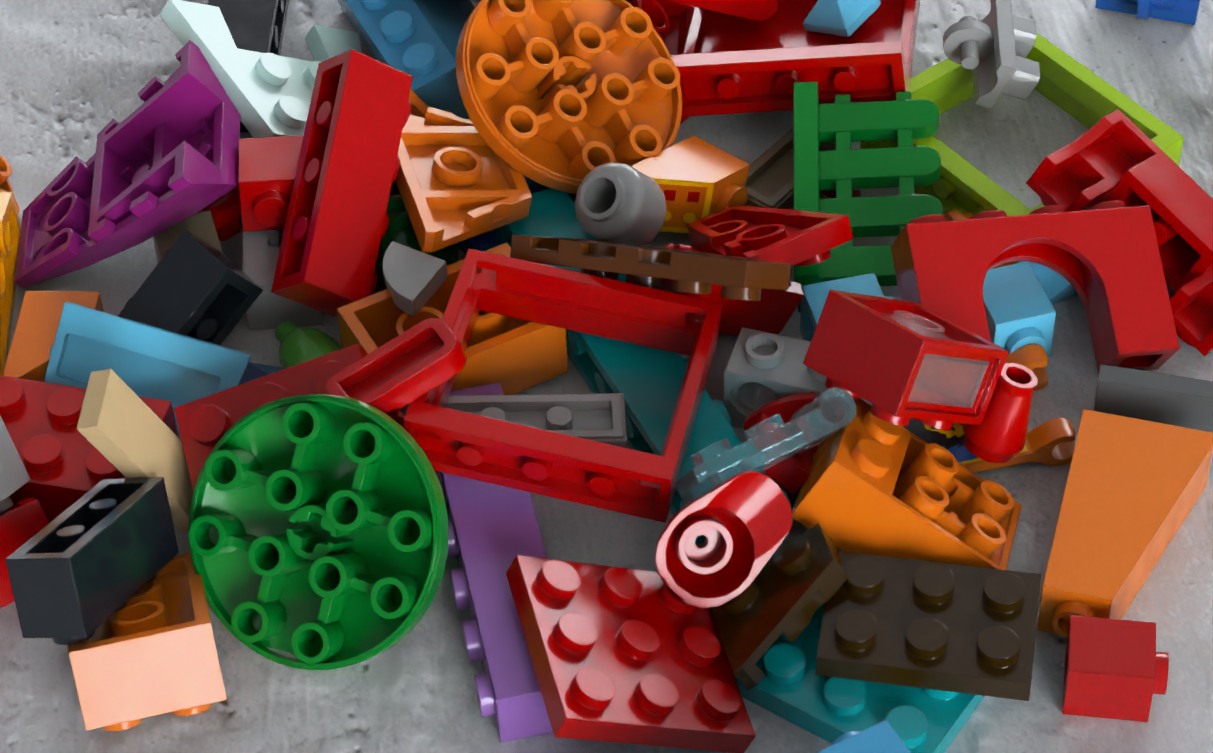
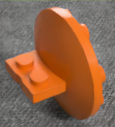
[456,0,682,194]

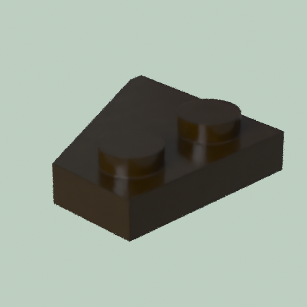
[710,523,849,691]

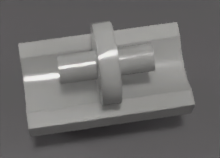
[943,0,1040,109]

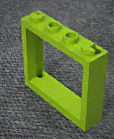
[860,32,1184,264]

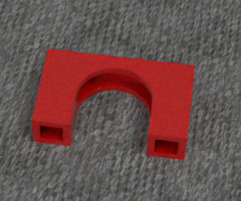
[891,200,1180,374]

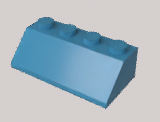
[338,0,475,119]

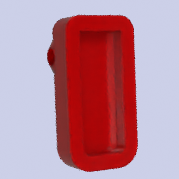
[326,318,467,427]

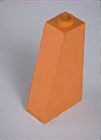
[1037,409,1213,638]

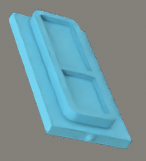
[44,302,252,439]

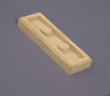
[76,369,193,533]

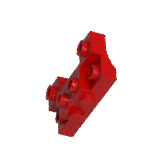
[1026,109,1213,357]

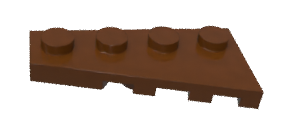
[510,234,791,301]

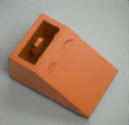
[792,399,1022,570]

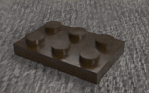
[816,551,1041,701]

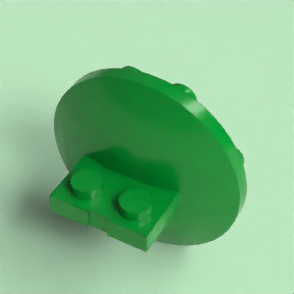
[188,394,449,670]

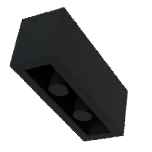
[5,477,179,645]

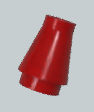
[962,363,1038,463]

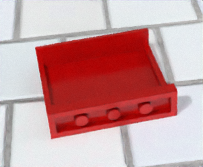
[671,0,920,117]

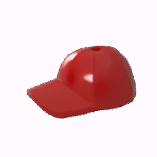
[654,470,793,608]

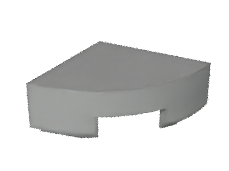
[383,241,448,317]

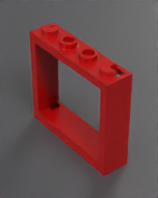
[403,248,722,523]

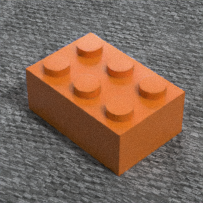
[336,242,568,395]

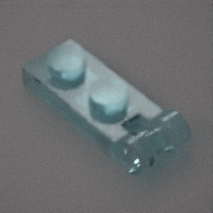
[674,387,856,505]

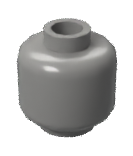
[574,162,667,245]

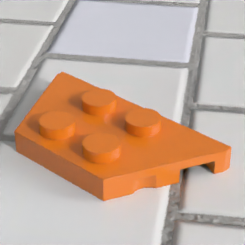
[395,107,532,252]

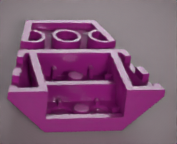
[14,40,241,289]

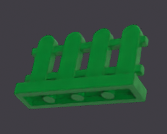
[794,82,943,312]

